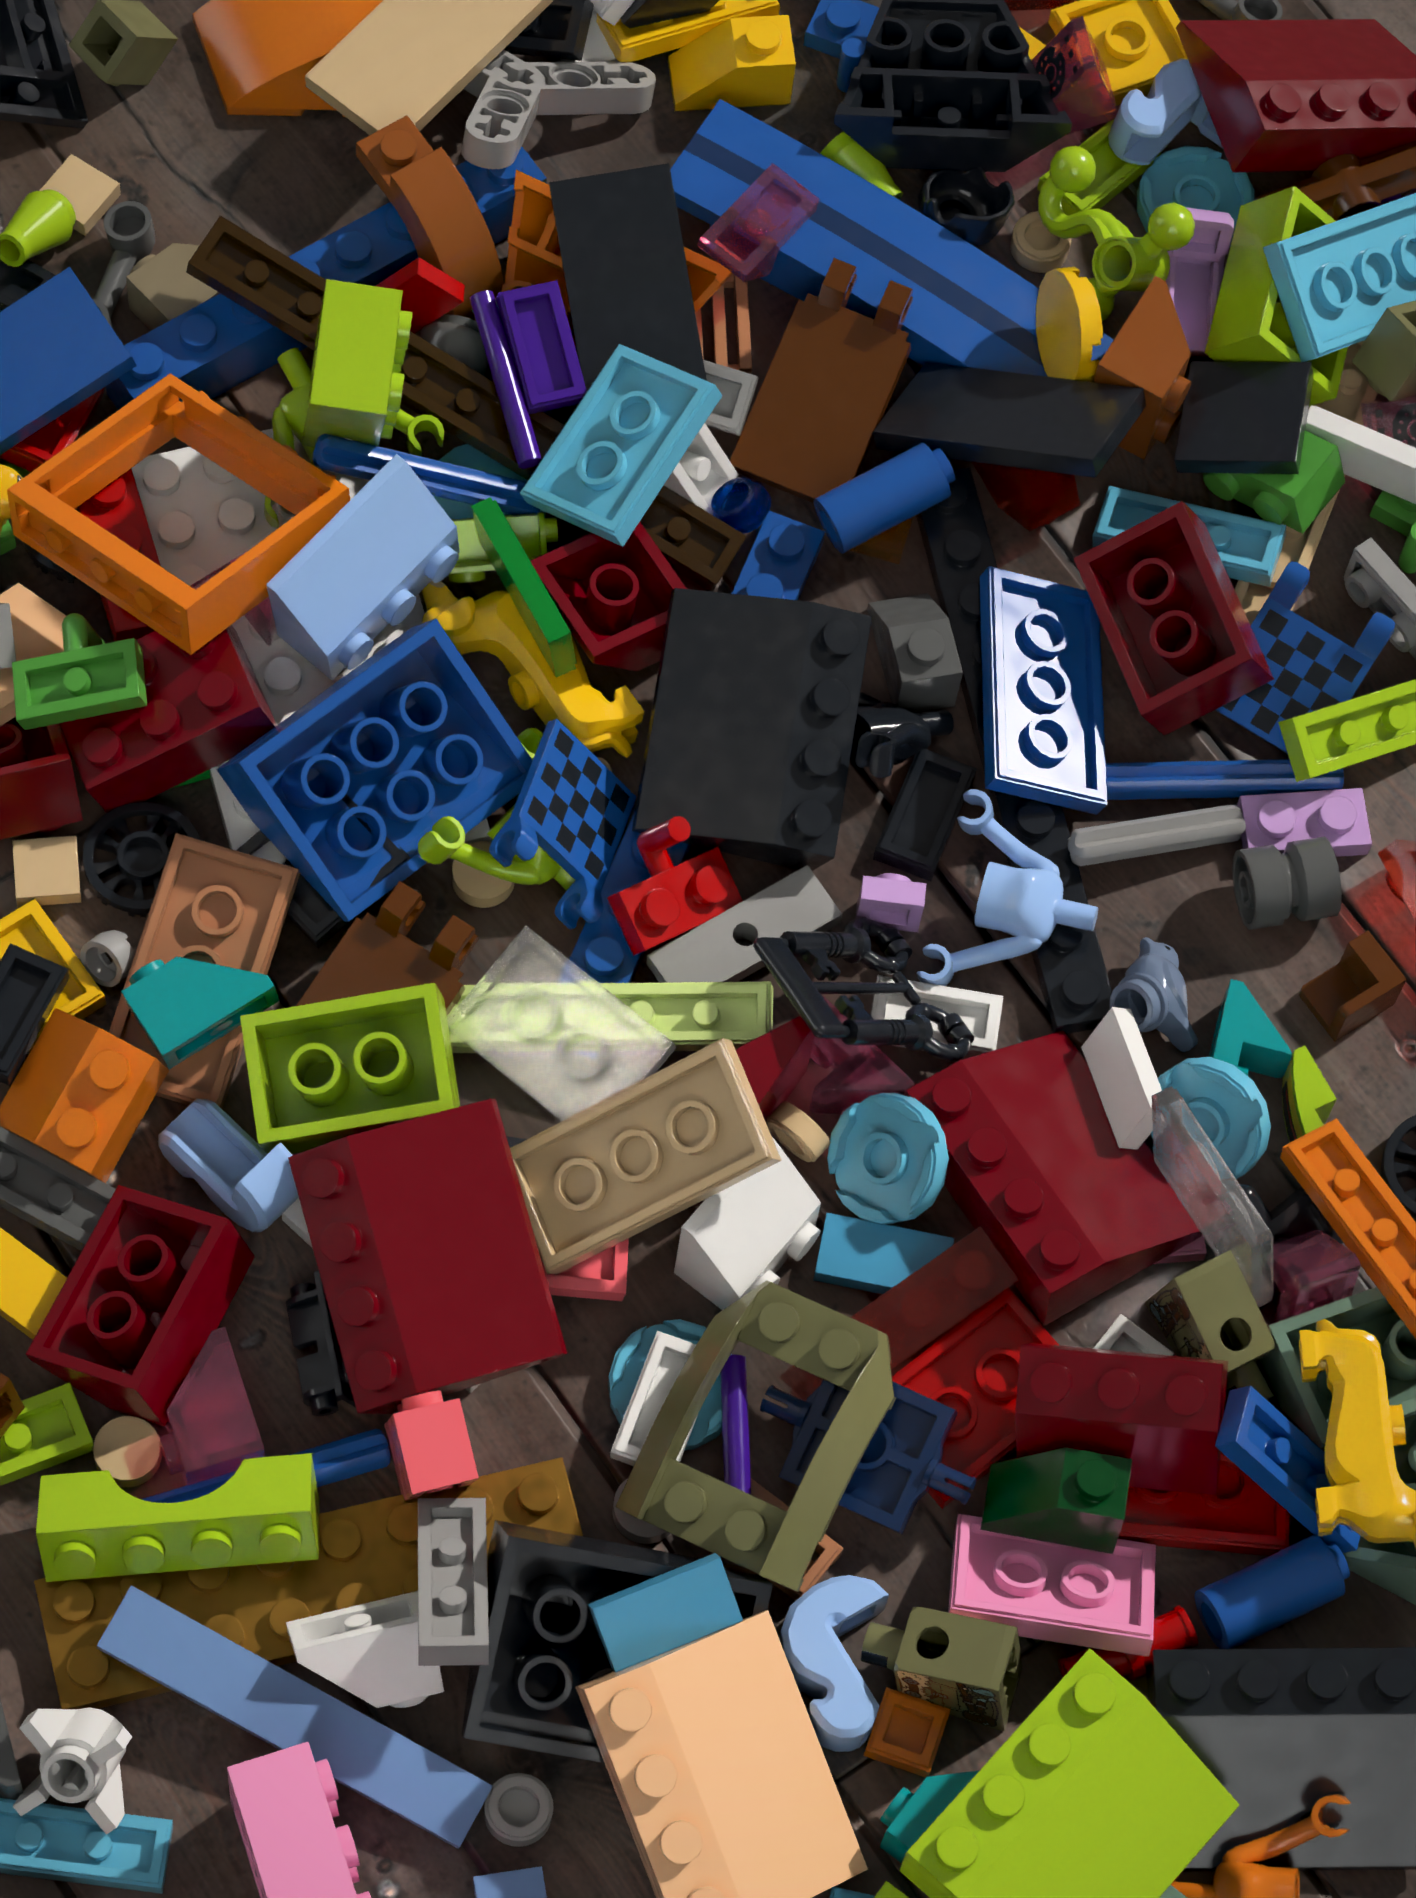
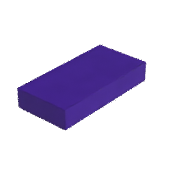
[496,280,587,414]

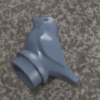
[1110,937,1198,1052]

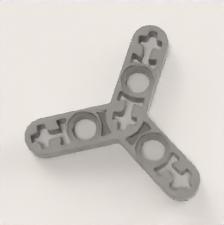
[461,50,656,169]

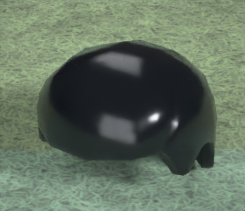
[918,167,1015,246]

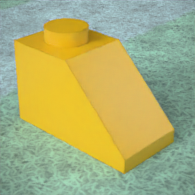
[668,15,796,111]

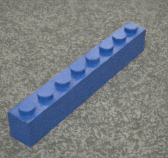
[106,147,547,410]

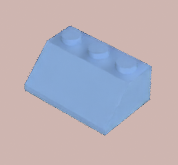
[266,454,460,681]

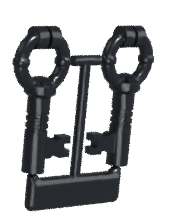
[753,917,974,1062]

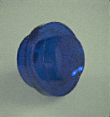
[711,477,771,534]

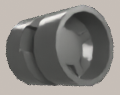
[1232,836,1342,930]

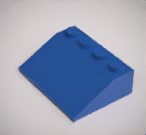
[216,619,533,922]

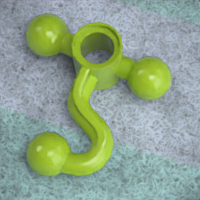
[1038,145,1195,321]

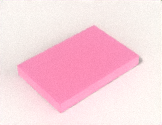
[948,1514,1156,1657]

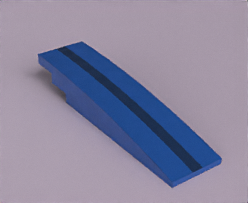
[670,99,1114,382]

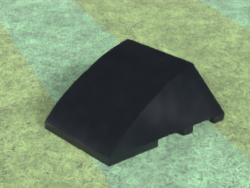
[834,0,1072,172]

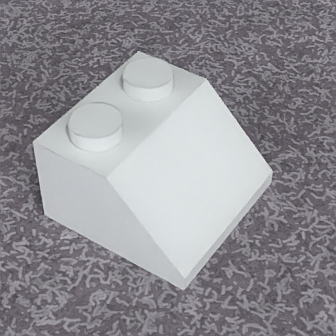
[674,1137,821,1310]

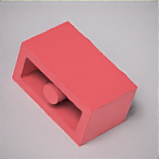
[384,1390,479,1501]

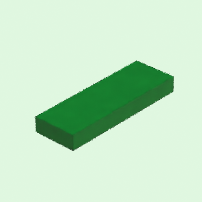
[471,497,577,678]

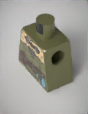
[1145,1250,1275,1400]
[861,1607,1023,1731]

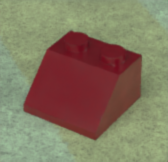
[530,522,687,671]

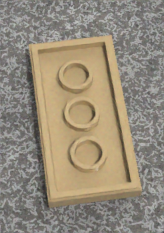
[305,0,553,135]
[510,1038,782,1275]

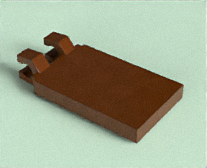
[729,258,913,503]
[248,881,479,1078]

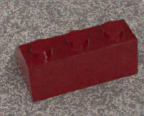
[26,1185,255,1427]
[1015,1343,1228,1495]

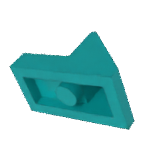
[1209,979,1292,1078]

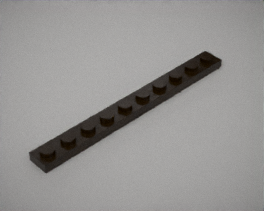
[186,216,746,592]

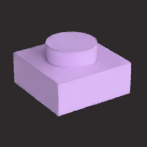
[856,873,927,933]

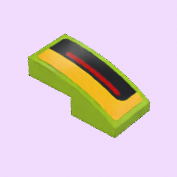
[1282,1045,1337,1143]

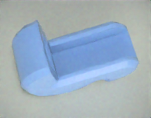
[1108,59,1223,165]
[158,1099,299,1232]
[779,1575,889,1752]

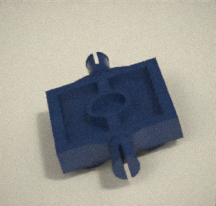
[760,1380,977,1534]

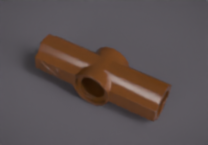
[1255,141,1416,221]

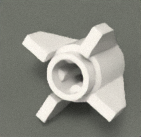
[13,1707,132,1835]

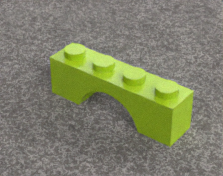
[36,1453,320,1582]

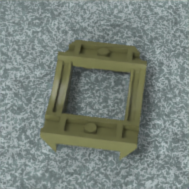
[615,1280,896,1592]

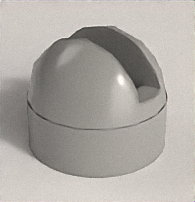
[80,930,137,987]

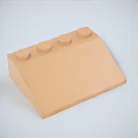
[576,1610,868,1898]

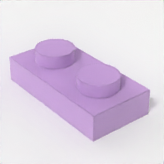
[1237,788,1372,857]

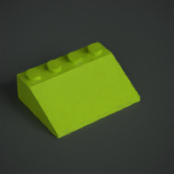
[899,1648,1240,1898]

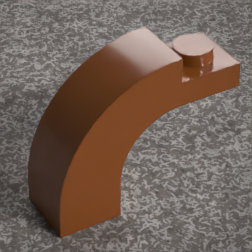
[356,115,504,321]

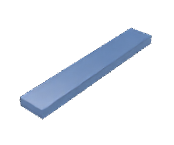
[96,1585,493,1849]

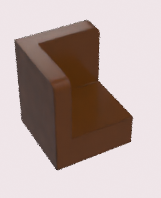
[1299,930,1407,1042]

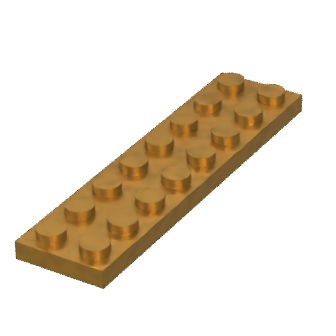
[34,1457,583,1709]

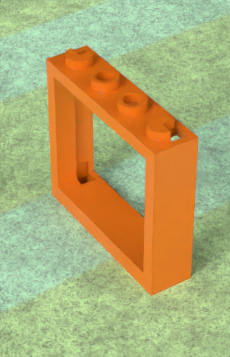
[7,374,350,655]

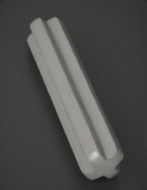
[1067,804,1246,866]

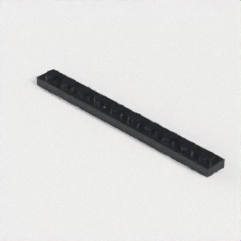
[916,467,1112,1034]

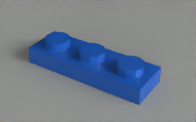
[1215,1386,1360,1553]

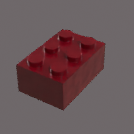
[1073,501,1274,736]
[59,625,277,813]

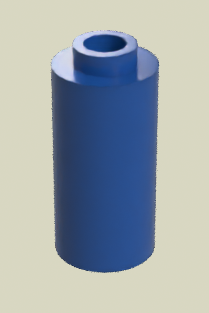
[814,443,955,554]
[1195,1535,1350,1649]

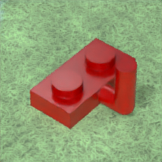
[607,816,743,956]

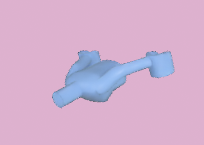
[917,789,1098,986]

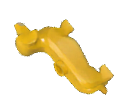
[421,580,645,758]
[1299,1319,1416,1548]

